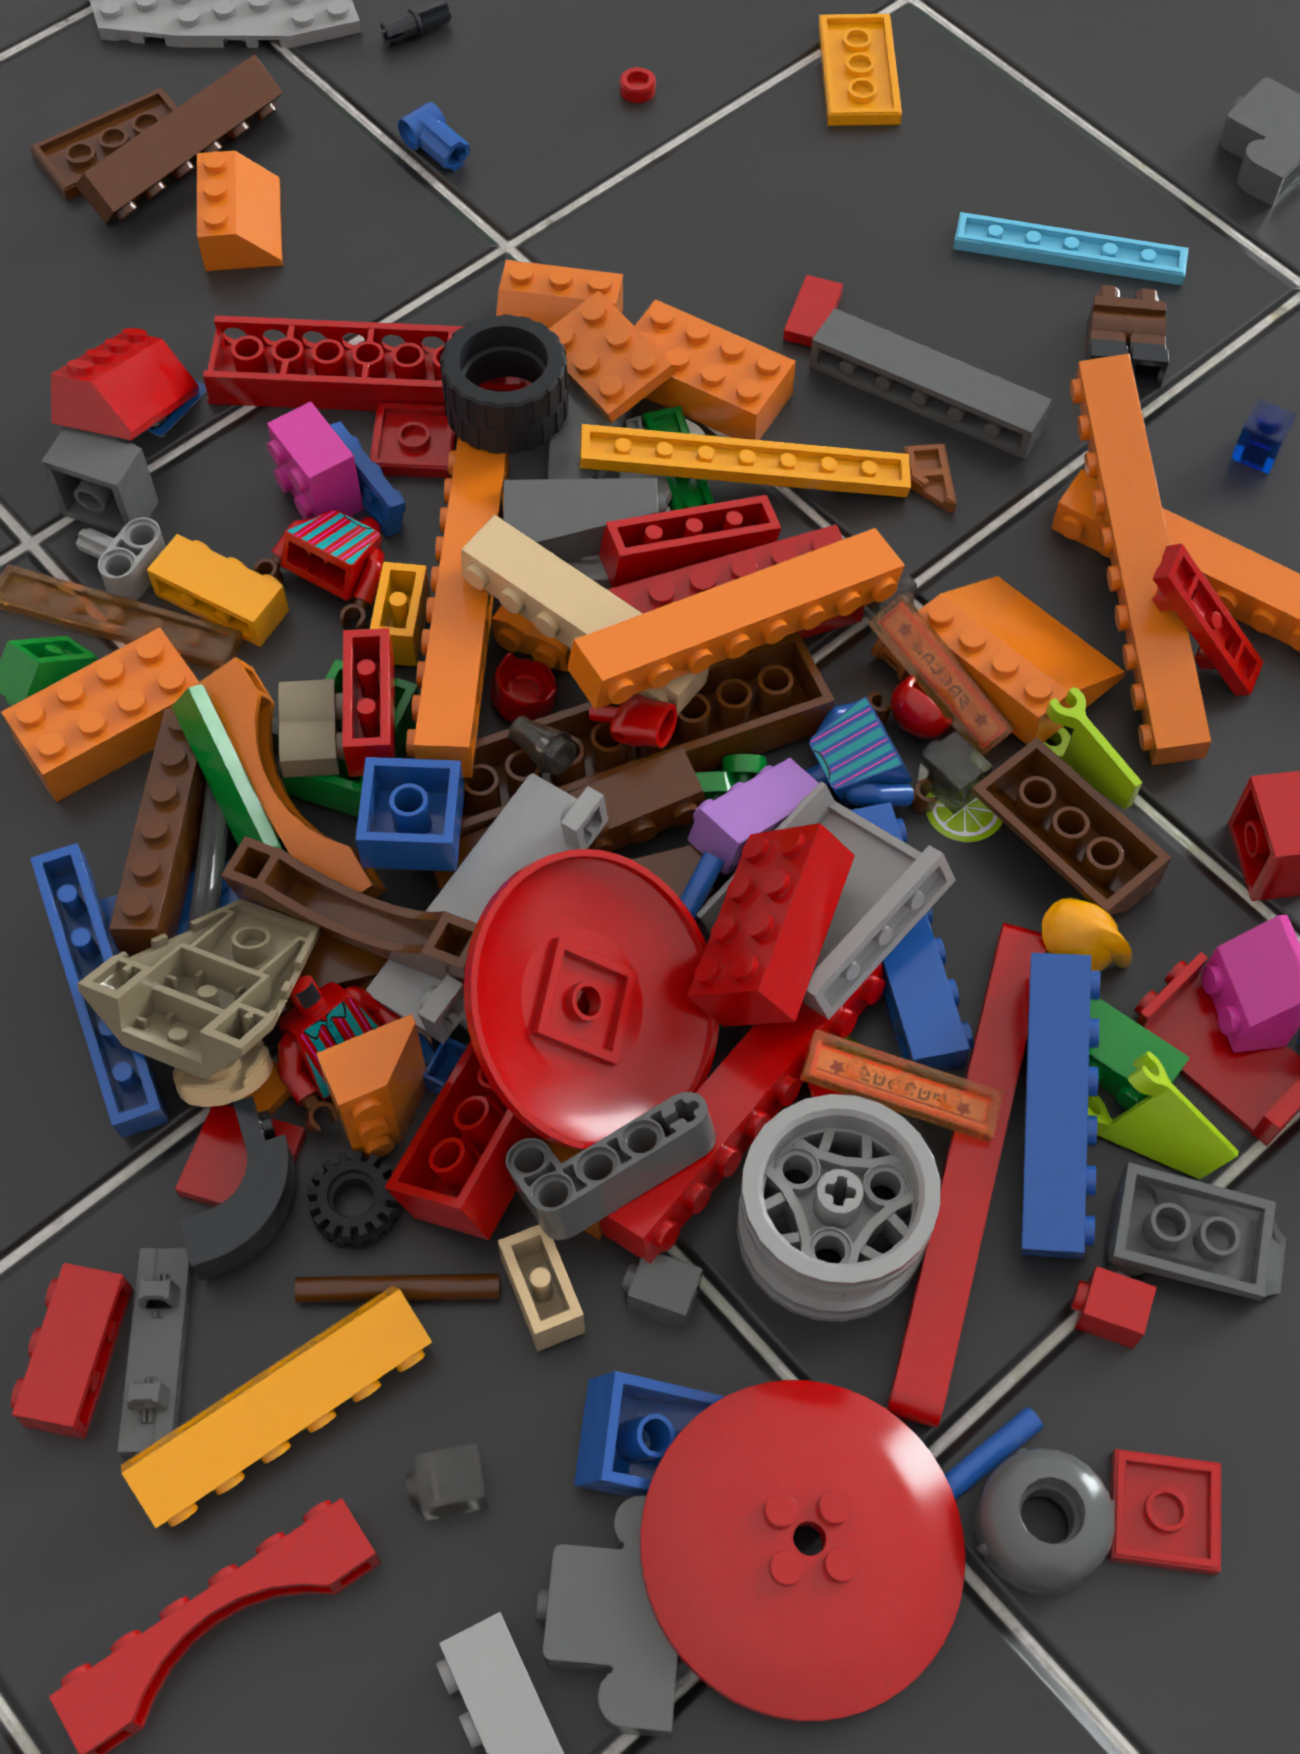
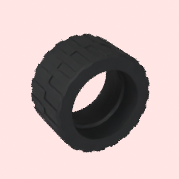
[440,314,568,454]

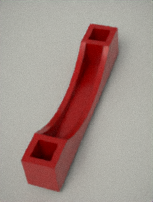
[49,1498,381,1754]

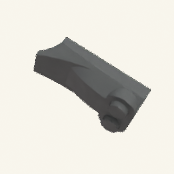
[1107,1162,1287,1301]

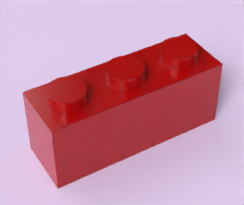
[342,628,396,777]
[11,1263,134,1440]

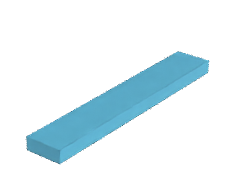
[953,212,1189,286]

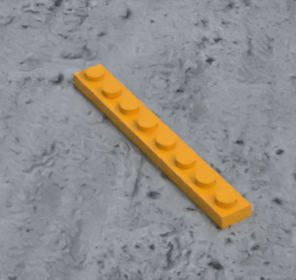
[579,424,911,498]

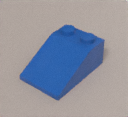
[574,1371,726,1497]

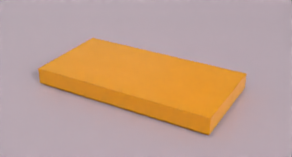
[818,14,902,126]

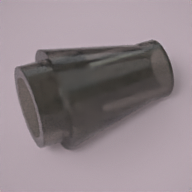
[508,716,577,775]

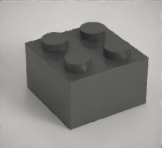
[41,426,159,534]

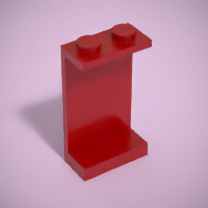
[1134,952,1300,1146]

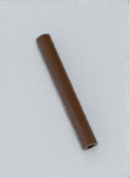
[294,1273,501,1303]

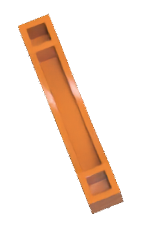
[194,657,387,898]

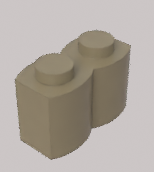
[278,679,345,778]

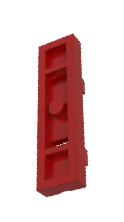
[1152,543,1264,697]

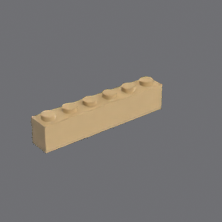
[461,515,709,716]

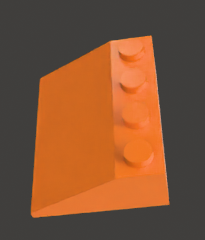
[914,576,1125,745]

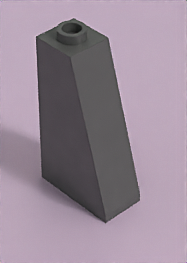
[547,379,634,479]
[503,478,666,562]

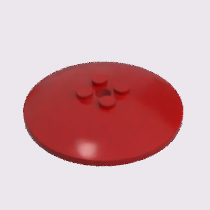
[464,849,719,1151]
[639,1380,966,1722]

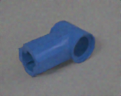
[397,102,470,172]

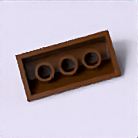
[971,737,1172,915]

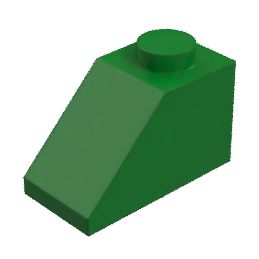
[0,636,98,706]

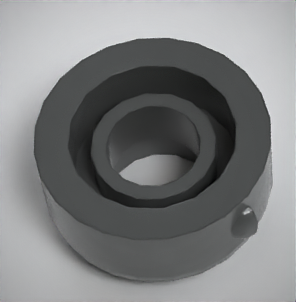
[974,1448,1115,1595]

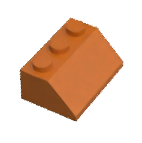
[197,151,283,271]
[496,260,623,329]
[316,1014,426,1159]

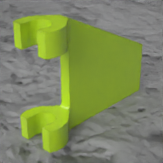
[1043,687,1143,810]
[1088,1051,1239,1180]

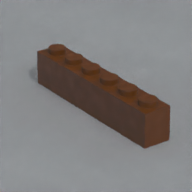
[76,54,283,224]
[109,709,206,957]
[433,746,705,890]

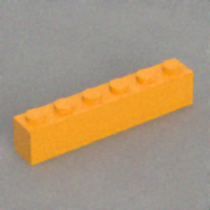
[121,1285,432,1528]

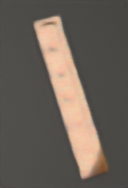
[0,564,244,670]

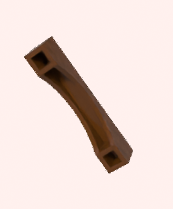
[221,836,477,985]

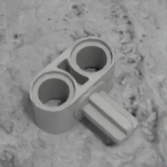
[76,517,166,604]

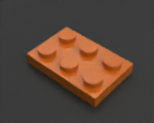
[549,290,675,423]

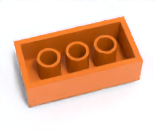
[635,299,796,440]
[1,627,199,803]

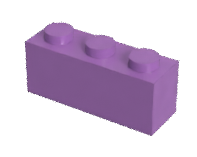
[687,758,819,875]

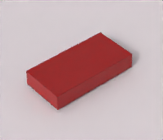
[783,275,844,347]

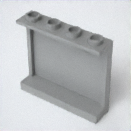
[696,782,956,1020]

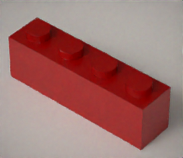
[599,495,781,588]

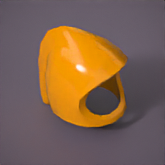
[1042,898,1132,972]

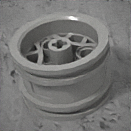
[737,1094,941,1322]

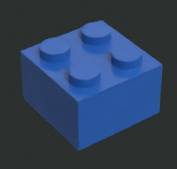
[355,757,465,871]

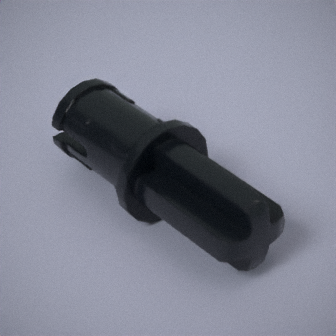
[380,1,452,46]

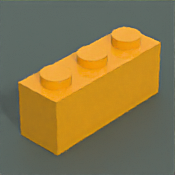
[147,534,289,647]

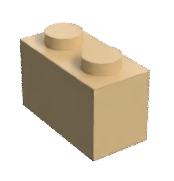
[498,1224,585,1352]

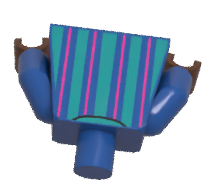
[805,692,938,814]

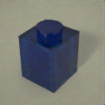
[1231,399,1298,474]

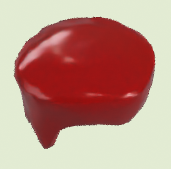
[490,652,557,725]

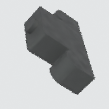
[1219,77,1300,207]
[536,1495,678,1738]

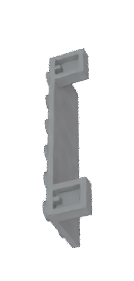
[366,774,608,1044]

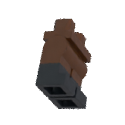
[1085,285,1169,388]

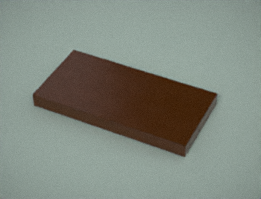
[30,88,177,201]

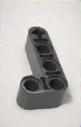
[506,1092,716,1240]

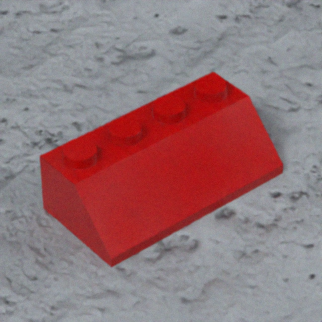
[51,328,199,440]

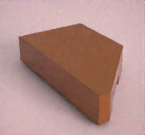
[903,443,957,513]

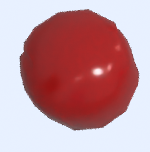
[890,675,953,740]

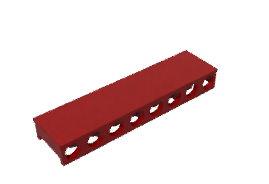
[203,315,531,411]

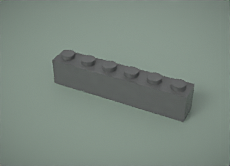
[809,308,1052,459]

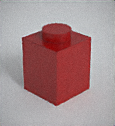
[1070,1266,1157,1349]

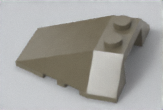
[78,899,320,1079]

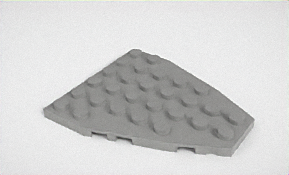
[89,0,362,48]

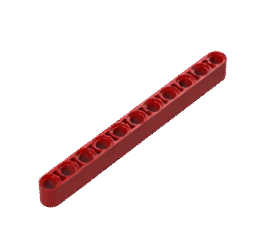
[887,922,1047,1428]

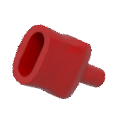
[589,693,677,748]

